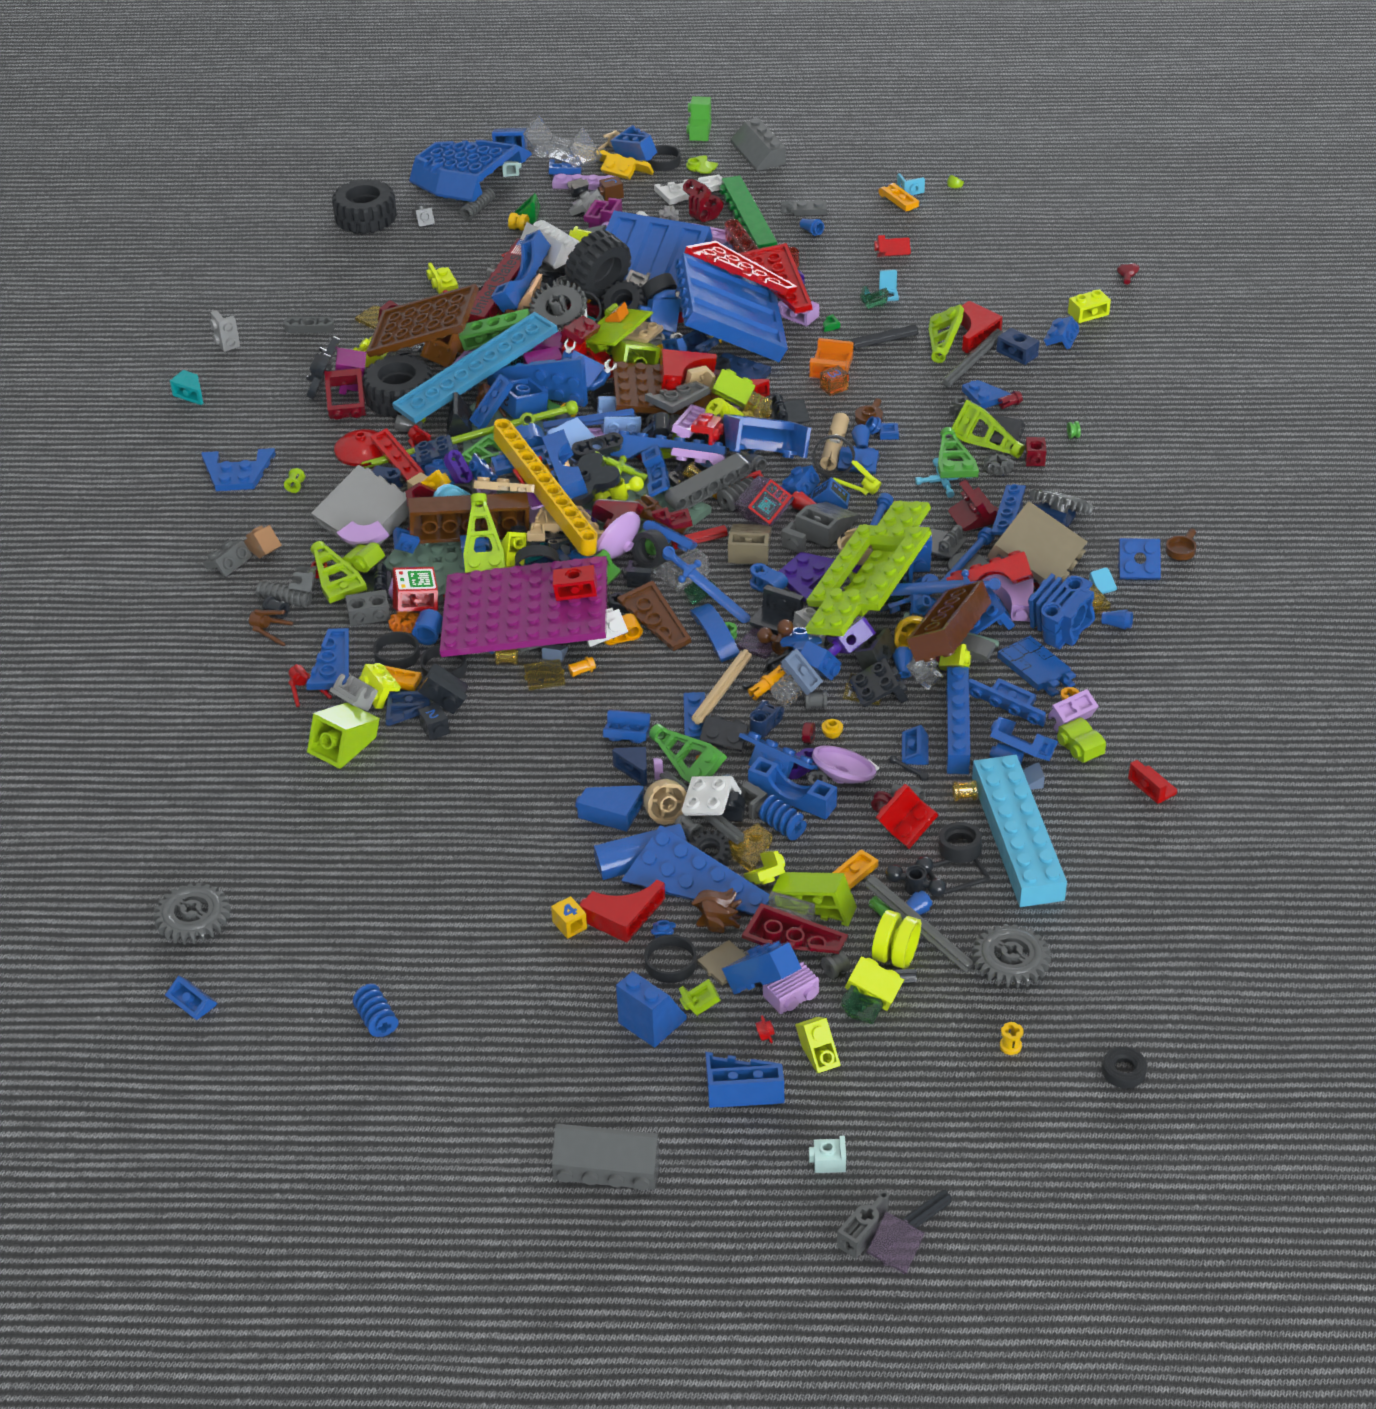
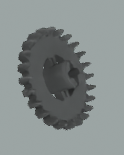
[529,280,587,330]
[1029,489,1093,515]
[153,883,231,945]
[972,924,1051,988]

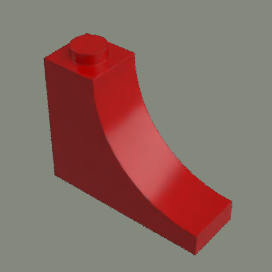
[961,301,1003,354]
[660,349,717,390]
[579,880,665,943]

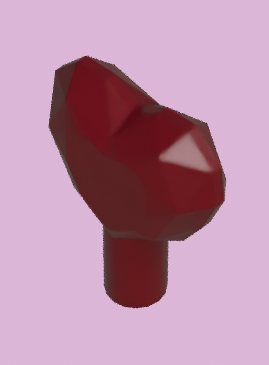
[1117,263,1140,285]

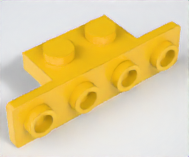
[594,150,654,180]

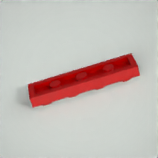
[370,428,424,483]

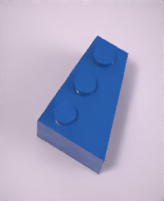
[610,125,657,161]
[722,941,802,995]
[705,1052,785,1108]

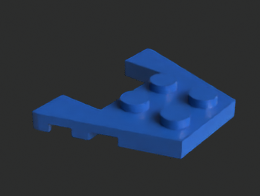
[201,448,276,491]

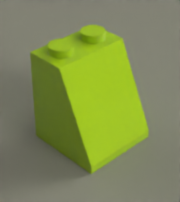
[612,339,660,365]
[307,702,380,769]

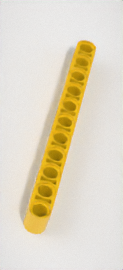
[494,418,598,556]

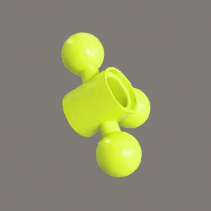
[592,476,644,502]

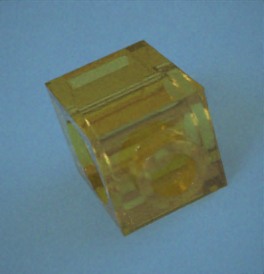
[742,391,773,419]

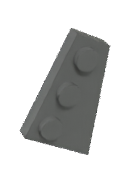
[645,381,710,414]

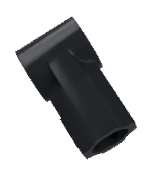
[640,412,670,438]

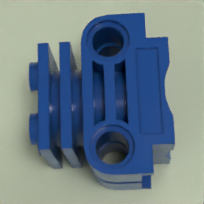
[1028,573,1095,650]

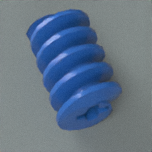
[758,795,807,841]
[352,984,399,1037]

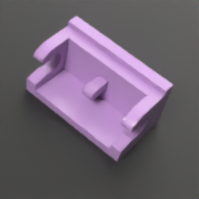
[1048,689,1099,733]

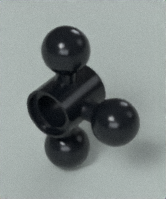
[885,856,946,897]

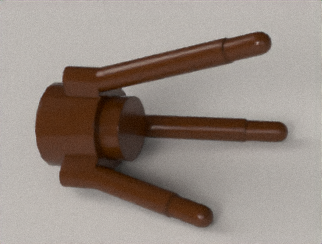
[475,383,507,418]
[249,609,293,646]

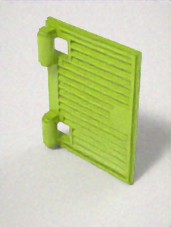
[586,303,653,346]

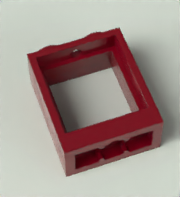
[324,368,366,420]

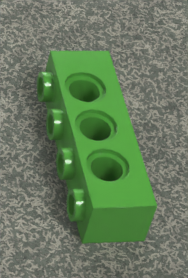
[459,308,530,351]

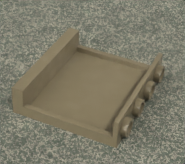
[987,501,1087,583]

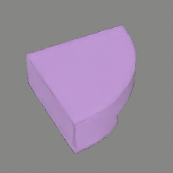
[653,758,663,780]

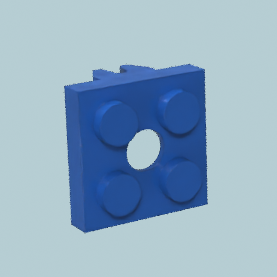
[1117,538,1161,580]

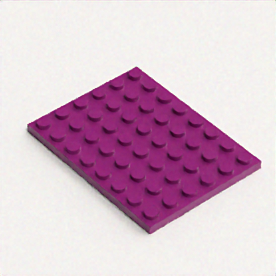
[440,556,608,657]

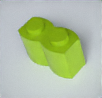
[342,542,385,572]
[1057,718,1106,763]

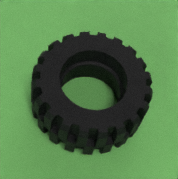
[332,179,397,234]
[565,230,631,300]
[362,355,432,418]

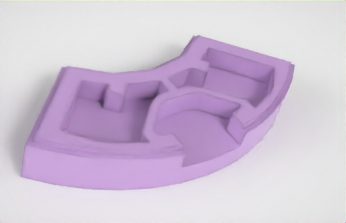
[337,521,389,545]

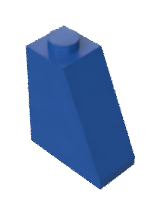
[575,785,644,832]

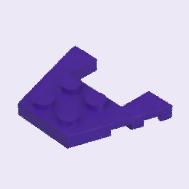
[778,552,860,608]

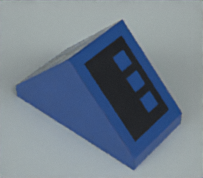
[810,477,850,509]

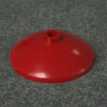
[334,429,383,466]

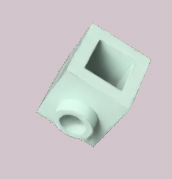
[502,161,522,177]

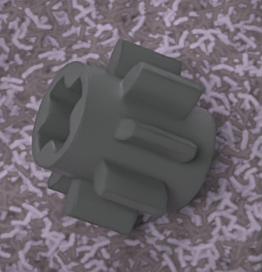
[949,396,968,419]

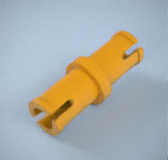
[748,665,787,700]

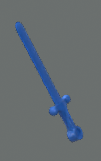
[662,546,750,623]
[890,569,1001,596]

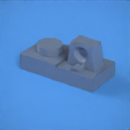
[780,648,823,695]

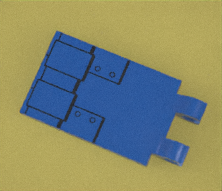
[997,636,1076,697]

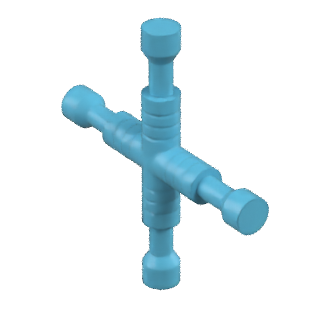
[915,458,972,498]

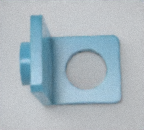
[897,174,925,195]
[879,270,899,301]

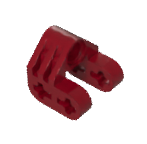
[683,179,724,222]

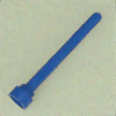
[870,493,893,525]
[941,527,995,581]

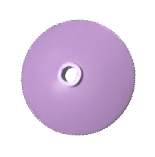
[595,512,640,559]
[812,746,876,784]

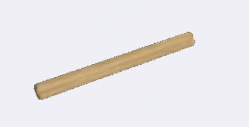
[692,649,752,725]

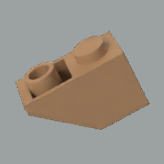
[244,525,282,558]

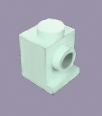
[809,1136,846,1173]

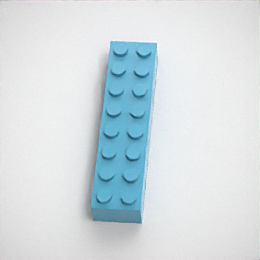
[972,755,1067,907]

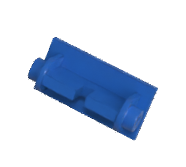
[469,453,498,490]

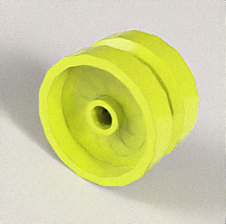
[872,910,922,969]

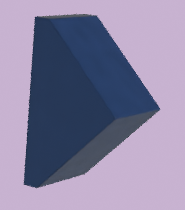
[612,747,647,786]

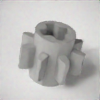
[659,205,679,221]

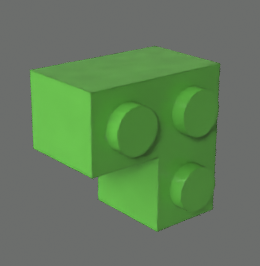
[687,96,711,141]

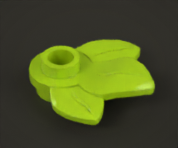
[686,155,718,174]

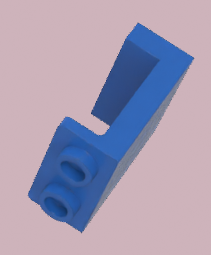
[990,716,1058,761]

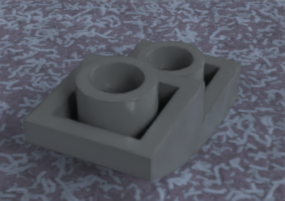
[961,635,996,660]

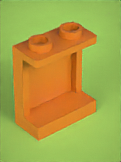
[809,338,854,381]

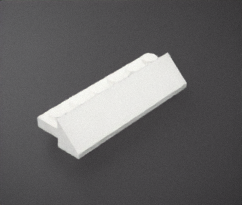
[520,220,580,269]

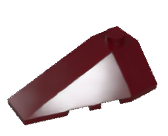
[742,903,848,954]

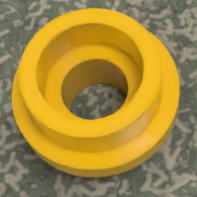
[822,719,843,738]

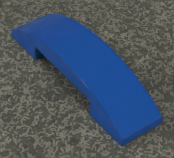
[641,445,670,497]
[690,603,740,663]

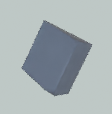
[542,644,568,662]
[1023,762,1045,790]

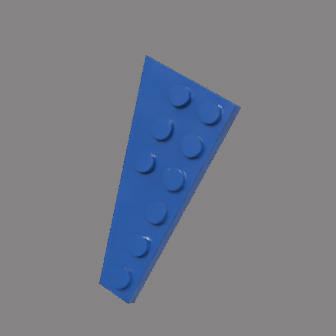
[487,356,588,407]
[621,825,773,915]

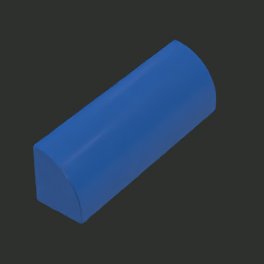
[594,824,687,880]

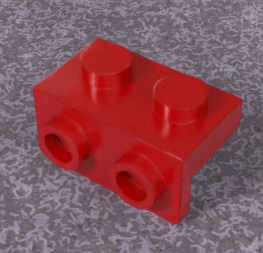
[691,413,724,446]

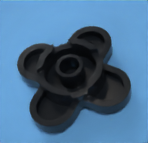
[306,336,341,399]
[557,452,621,506]

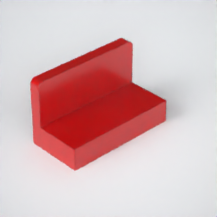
[1128,760,1177,804]

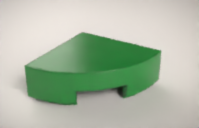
[823,314,841,332]

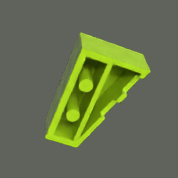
[772,872,857,926]

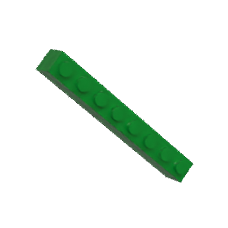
[719,175,777,251]

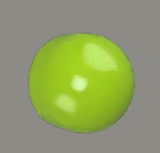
[947,175,964,188]

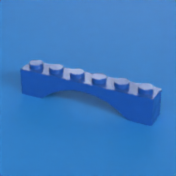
[491,230,551,313]
[610,430,727,468]
[946,667,970,774]

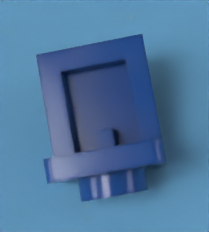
[393,527,420,554]

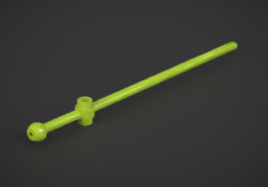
[361,400,579,469]

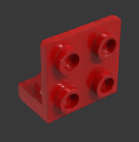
[876,784,939,849]

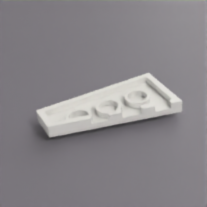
[654,175,722,205]

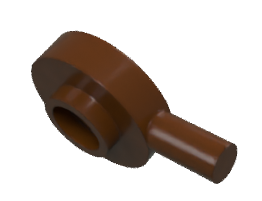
[855,398,883,425]
[1165,528,1197,560]

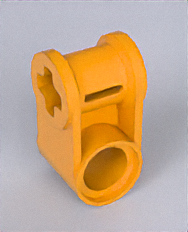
[604,613,643,645]

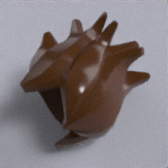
[691,888,742,933]

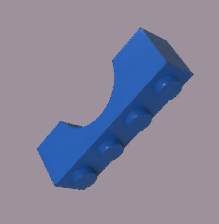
[541,429,588,499]
[748,757,837,820]

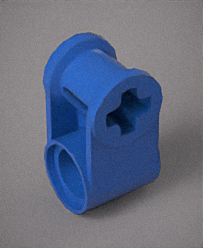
[750,563,789,593]

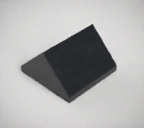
[446,392,472,437]
[980,414,1025,448]

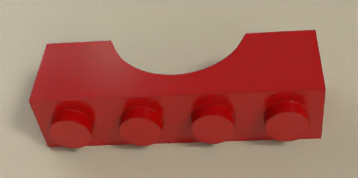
[946,550,1034,584]

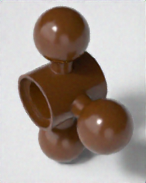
[757,619,794,656]

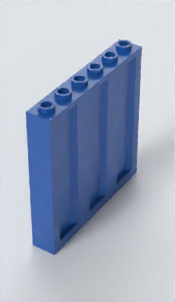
[592,210,713,312]
[674,253,788,362]

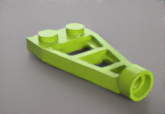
[928,304,964,363]
[952,400,1025,458]
[463,493,505,573]
[310,541,367,603]

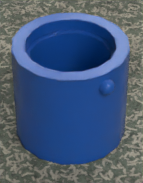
[412,609,443,645]

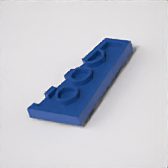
[306,628,349,690]

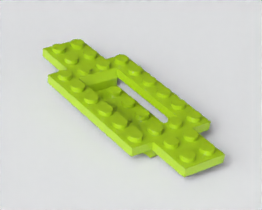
[805,501,932,636]

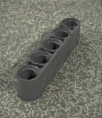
[664,453,753,511]

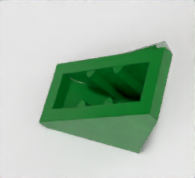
[513,193,540,224]

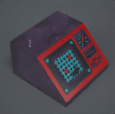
[735,476,794,527]

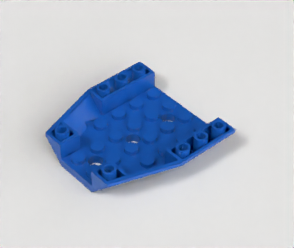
[409,140,532,202]

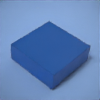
[879,423,899,440]

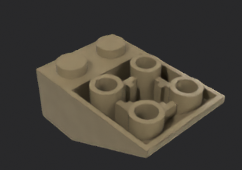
[728,524,772,565]

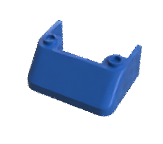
[723,414,811,458]

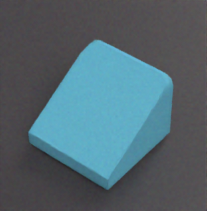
[1089,567,1117,595]

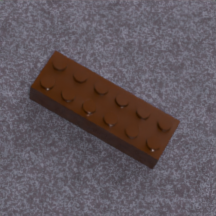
[408,492,529,544]
[906,580,991,662]

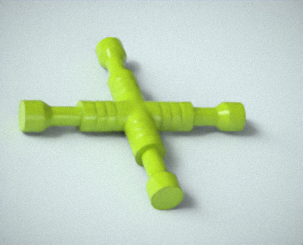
[595,451,647,482]

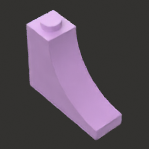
[983,575,1034,622]

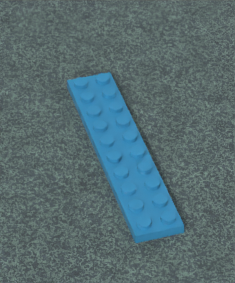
[392,312,558,424]

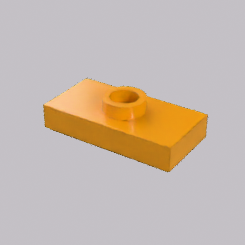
[385,666,422,691]

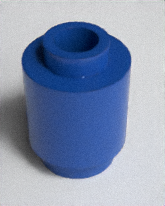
[990,743,1024,765]

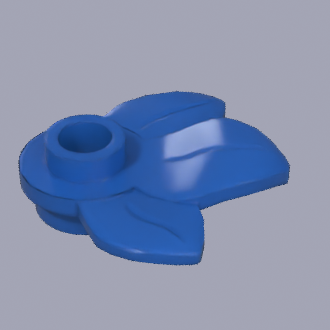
[780,627,822,652]

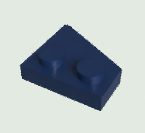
[385,691,431,726]

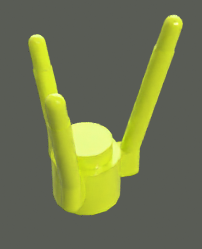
[833,461,882,496]

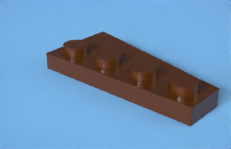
[617,580,692,651]

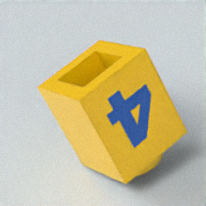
[551,896,587,939]

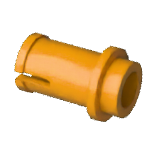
[568,656,596,677]

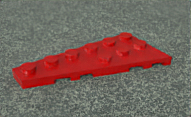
[684,241,798,296]
[738,243,813,314]

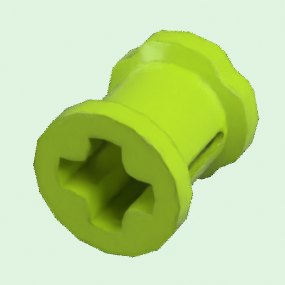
[284,468,306,493]

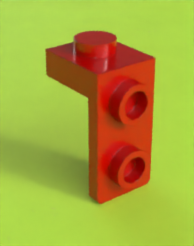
[874,235,911,257]

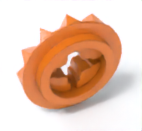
[388,611,419,633]

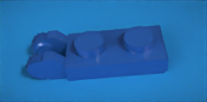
[642,520,698,552]

